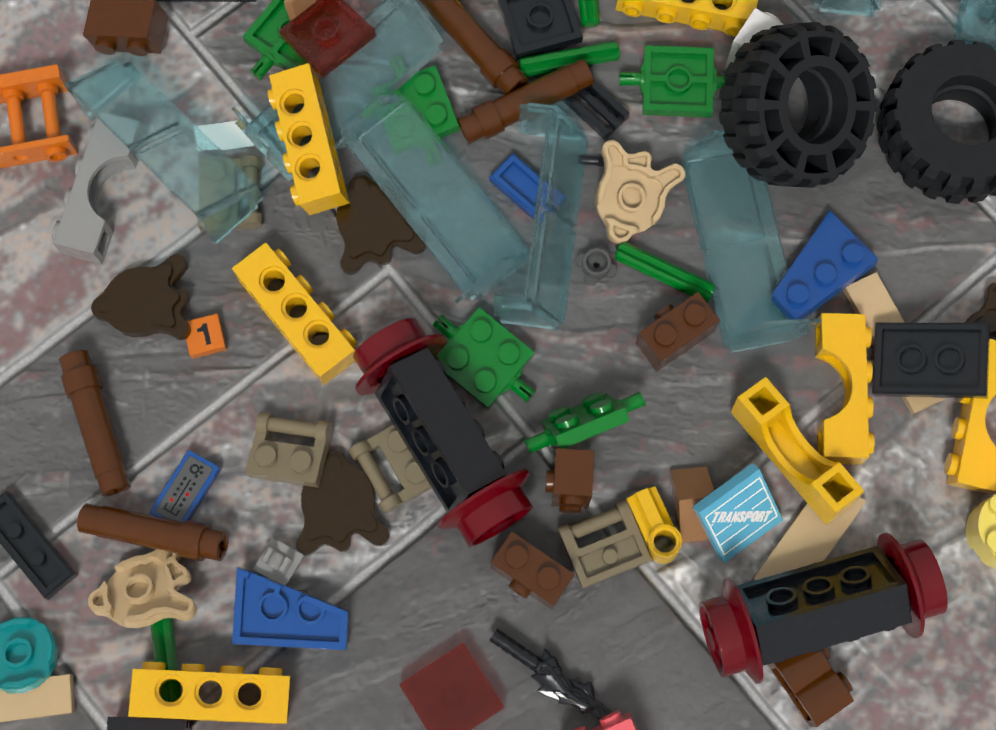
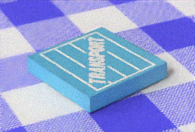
[693,463,783,563]

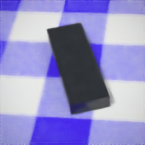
[0,491,78,600]

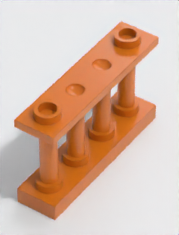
[0,64,78,169]

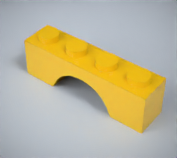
[815,313,875,465]
[944,339,996,494]
[731,377,864,525]

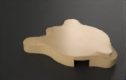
[595,140,686,244]
[88,549,197,628]

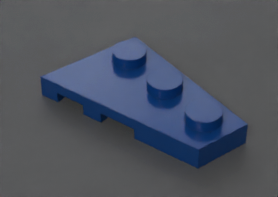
[771,210,878,325]
[232,567,350,650]

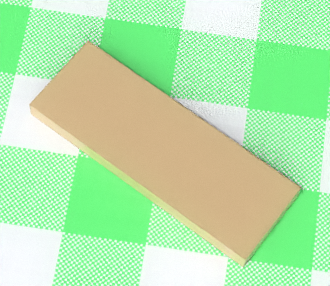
[752,497,866,581]

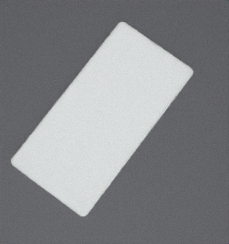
[193,119,255,154]

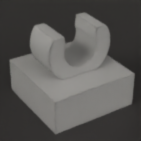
[253,537,306,586]

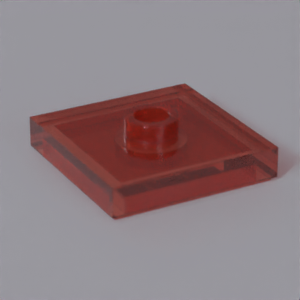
[278,0,377,78]
[399,643,505,730]

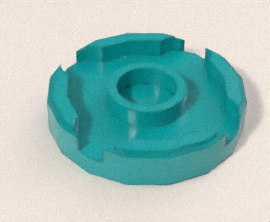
[0,617,59,694]

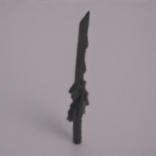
[489,628,612,725]

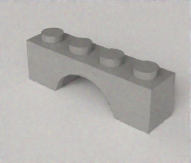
[52,114,147,265]

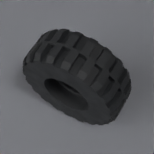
[719,22,877,188]
[877,40,996,204]

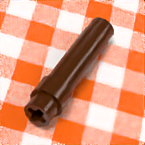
[419,0,528,95]
[457,58,594,144]
[59,350,131,496]
[77,503,229,561]

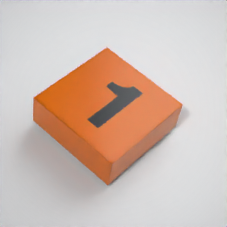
[186,314,227,359]

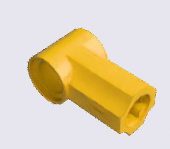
[626,486,682,564]

